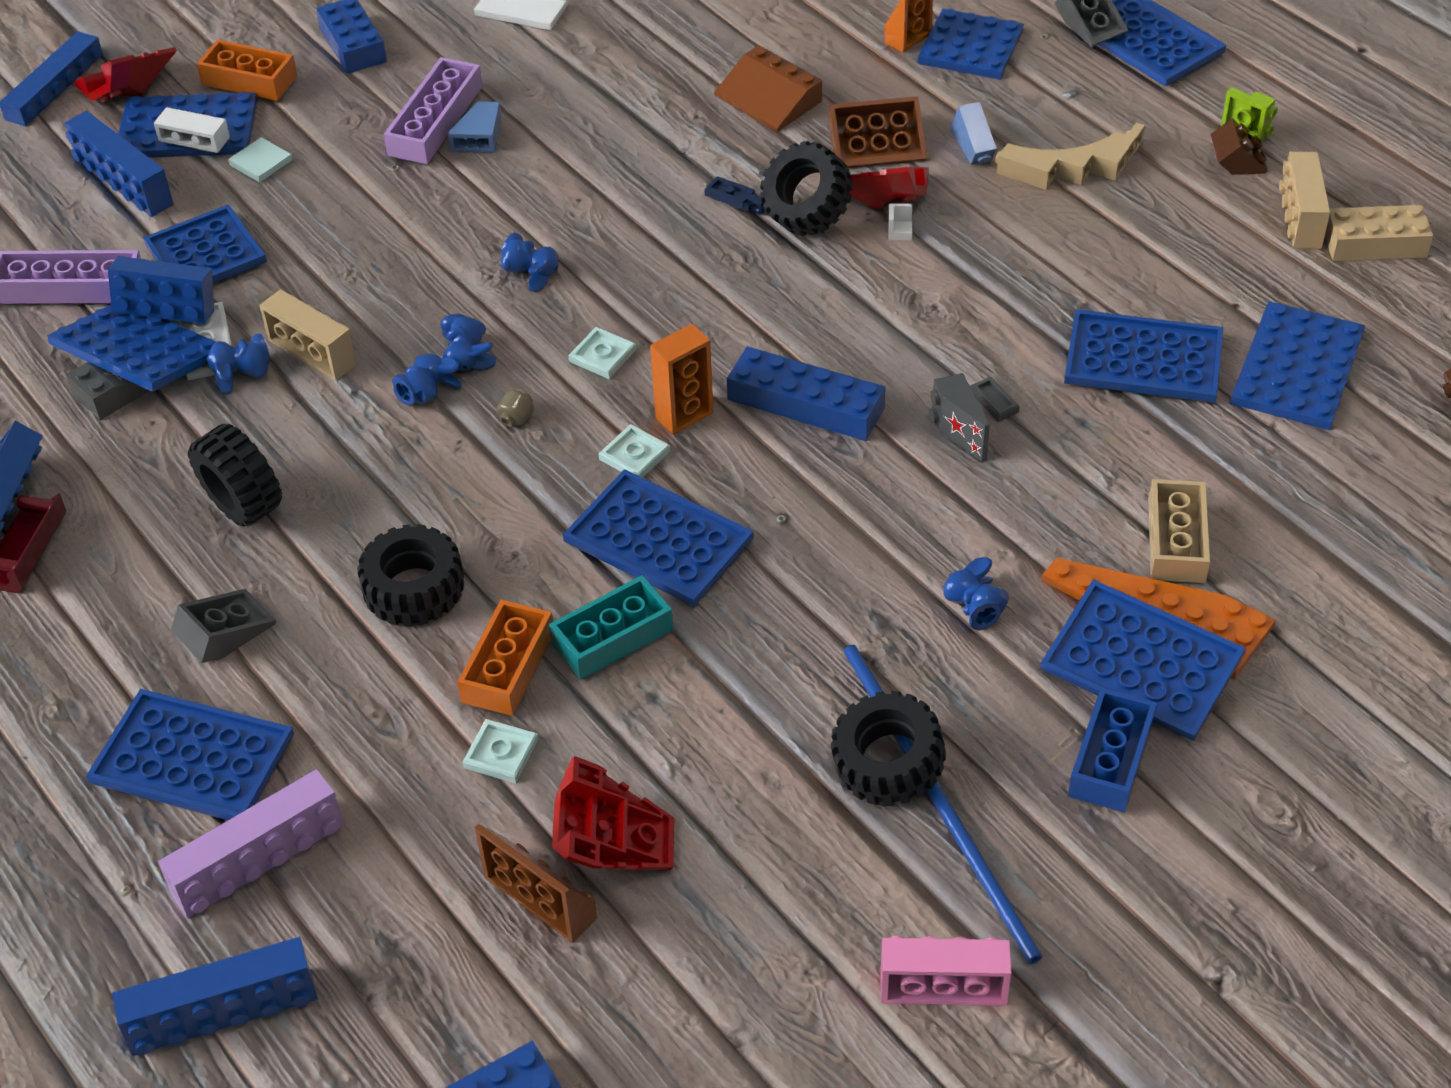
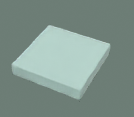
[228,137,292,183]
[568,327,636,379]
[598,424,671,478]
[462,719,539,783]

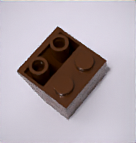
[1211,118,1268,175]

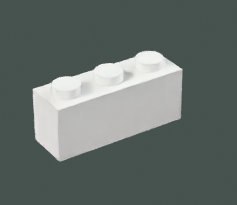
[154,107,230,153]

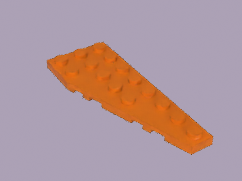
[1041,558,1276,680]

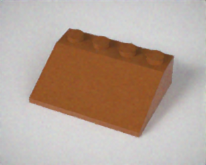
[714,45,822,132]
[828,96,927,168]
[475,824,597,943]

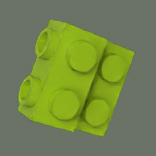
[1221,87,1278,142]

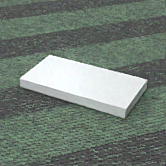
[474,0,567,30]
[177,302,236,381]

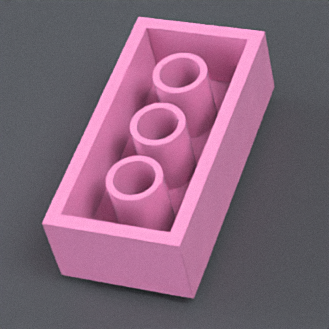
[881,936,1011,1006]

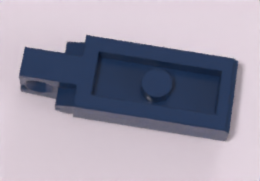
[704,176,765,215]

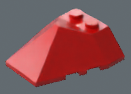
[74,47,177,103]
[849,167,929,209]
[552,756,674,870]

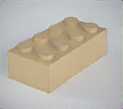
[1279,152,1330,249]
[1325,205,1433,261]
[259,289,357,381]
[1148,479,1210,583]

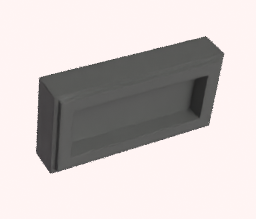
[970,376,1020,422]

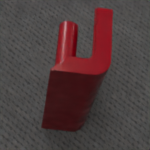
[0,493,66,593]

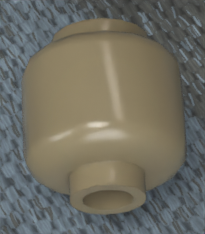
[496,389,534,427]

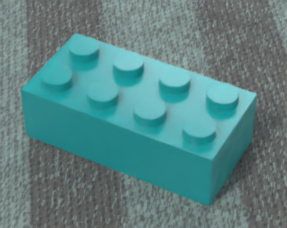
[549,575,674,680]

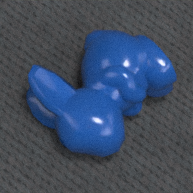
[500,232,559,292]
[440,314,496,371]
[206,333,270,394]
[392,354,462,405]
[943,557,1009,631]

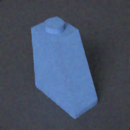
[448,101,502,153]
[950,102,997,164]

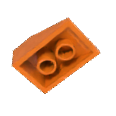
[885,0,933,53]

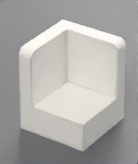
[888,203,912,240]

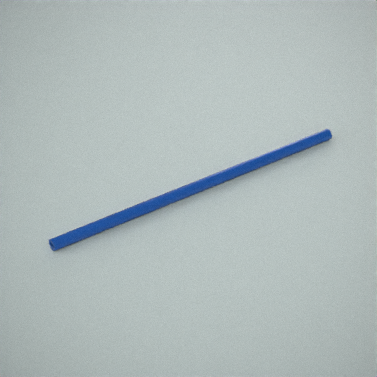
[844,645,1042,964]

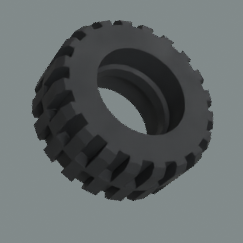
[760,141,853,236]
[188,424,282,526]
[357,524,465,626]
[831,691,946,806]

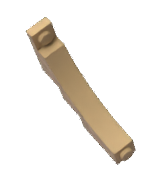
[995,122,1145,190]

